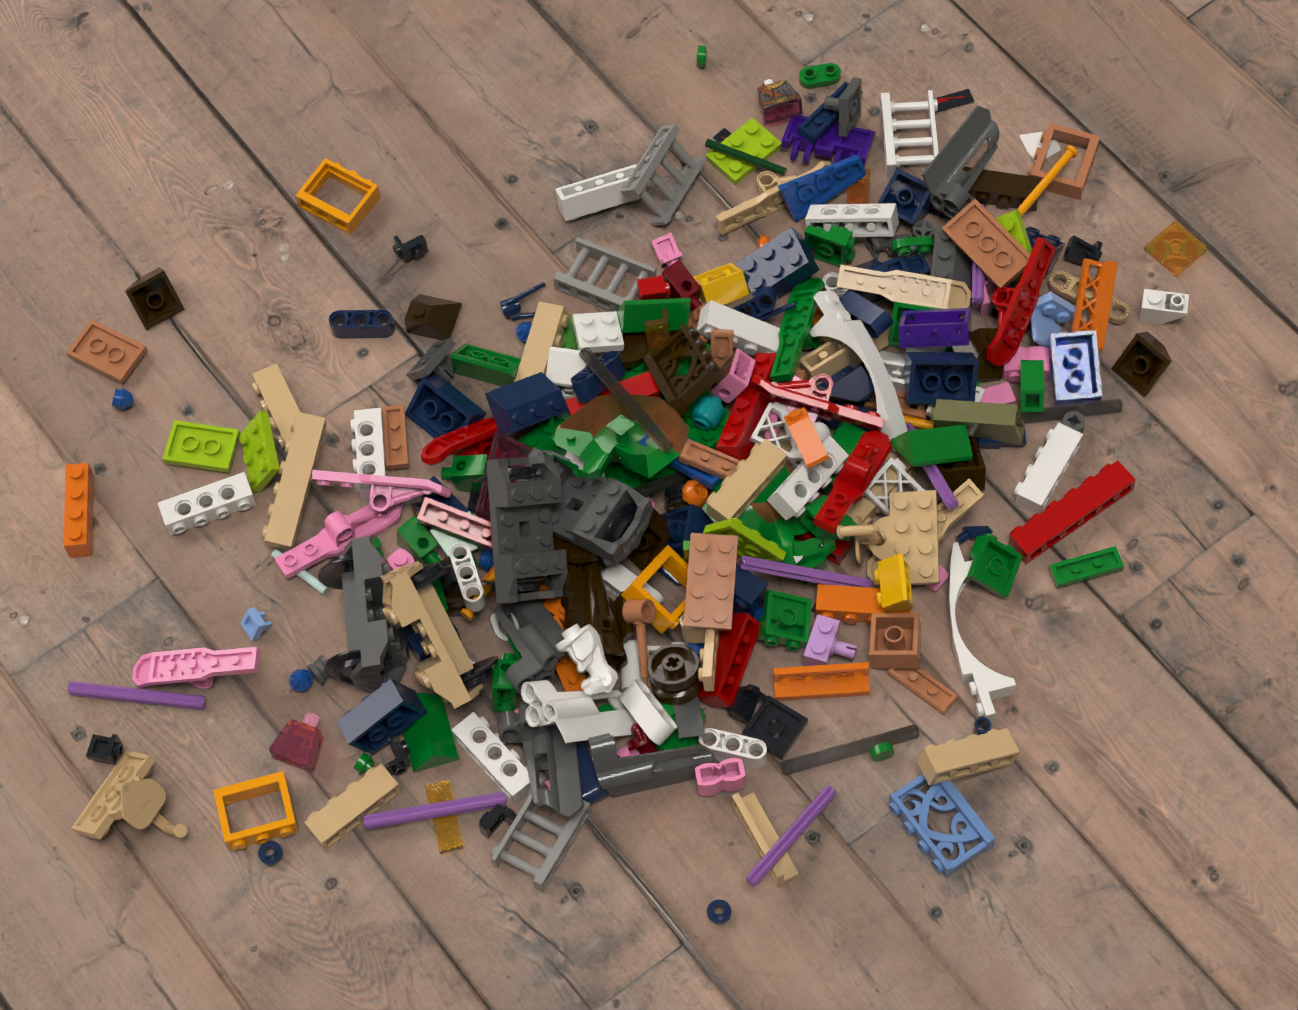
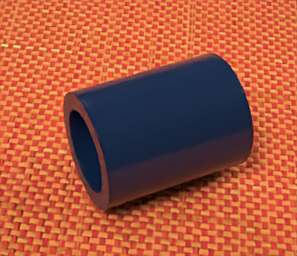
[973,717,991,735]

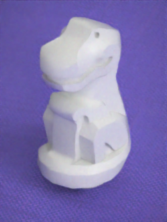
[555,623,618,696]

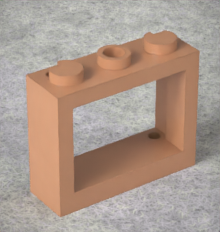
[1028,123,1100,200]

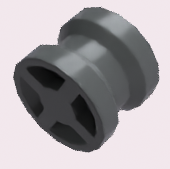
[912,220,935,240]
[1062,411,1085,434]
[307,655,330,685]

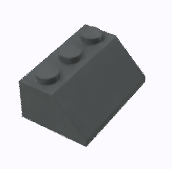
[930,226,972,300]

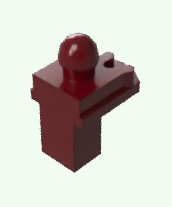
[627,723,658,754]

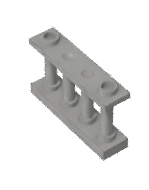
[620,124,707,226]
[553,237,657,312]
[490,778,592,893]

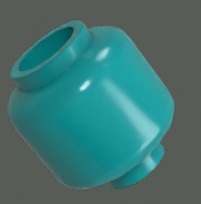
[691,395,725,430]

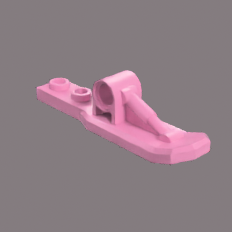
[312,470,451,512]
[274,495,403,580]
[132,647,261,689]

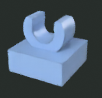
[240,607,272,641]

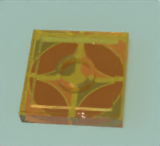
[1144,221,1208,277]

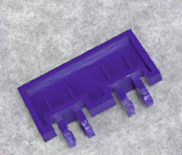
[781,113,876,165]

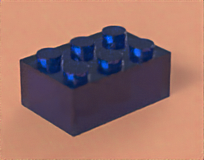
[1048,330,1102,405]

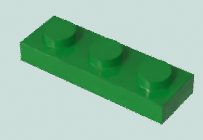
[1049,546,1124,589]

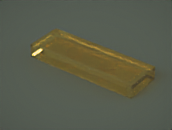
[425,780,464,854]

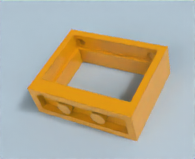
[295,158,381,235]
[621,545,688,634]
[213,771,299,851]

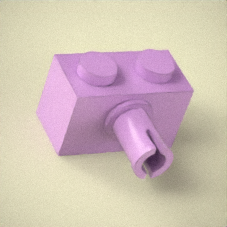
[803,614,858,666]

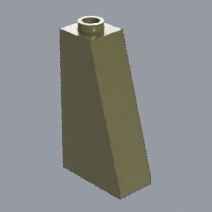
[931,399,1025,445]

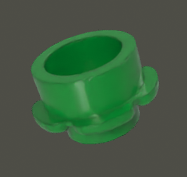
[354,752,374,775]

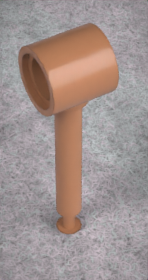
[622,599,656,688]

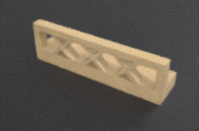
[732,792,799,887]

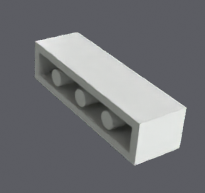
[555,164,646,221]
[697,300,780,355]
[1014,422,1083,514]

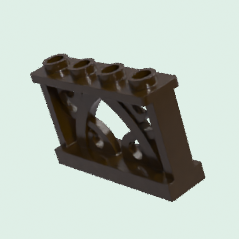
[643,323,722,416]

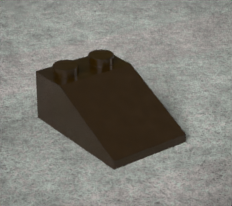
[936,435,986,492]

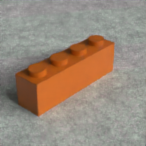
[64,463,94,558]
[815,584,911,625]

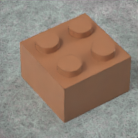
[869,613,922,669]

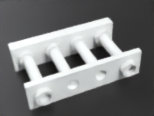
[880,90,939,177]

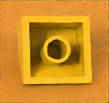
[693,263,750,305]
[875,553,914,612]

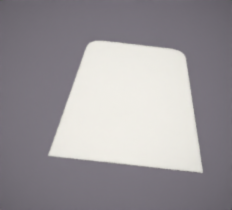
[1019,132,1061,162]

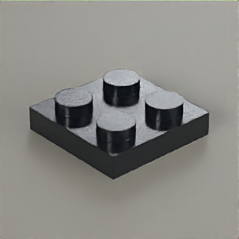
[742,695,808,760]

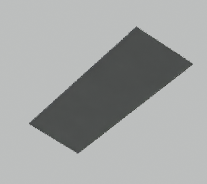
[673,696,705,738]

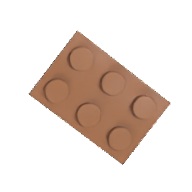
[66,319,147,384]

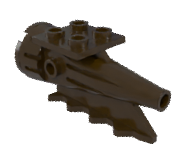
[561,560,633,673]

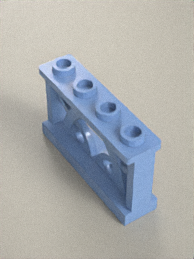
[888,774,996,878]

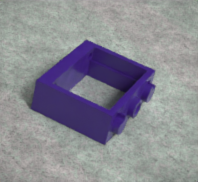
[899,308,972,348]

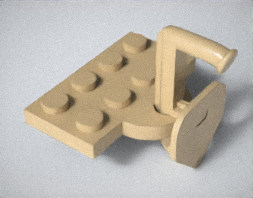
[837,490,940,585]
[71,750,187,840]

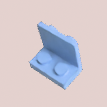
[1031,292,1075,356]

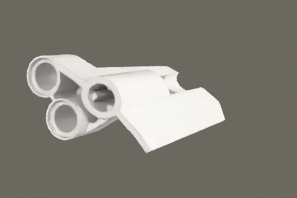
[521,680,645,743]

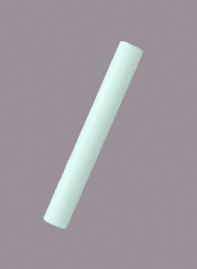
[271,549,329,595]

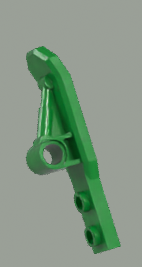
[770,277,825,382]

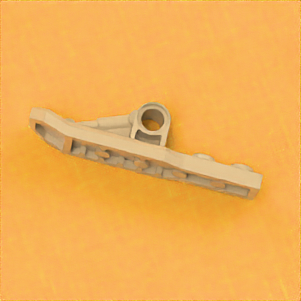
[716,161,831,235]
[836,265,972,309]
[867,479,986,587]
[679,614,720,691]

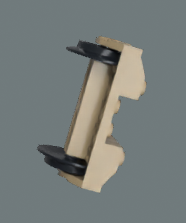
[380,561,498,709]

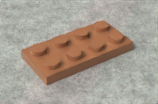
[942,199,1030,288]
[683,533,738,631]

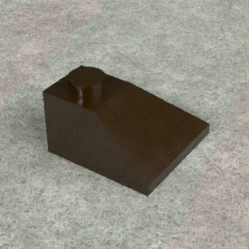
[125,267,184,329]
[404,294,462,340]
[950,328,1003,381]
[1111,331,1172,397]
[628,508,670,571]

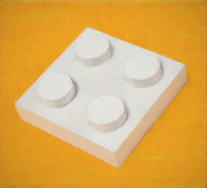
[572,311,624,353]

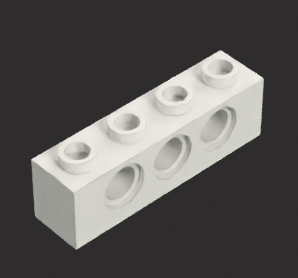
[805,203,899,237]
[350,408,387,501]
[767,435,849,520]
[158,472,256,535]
[451,712,530,805]

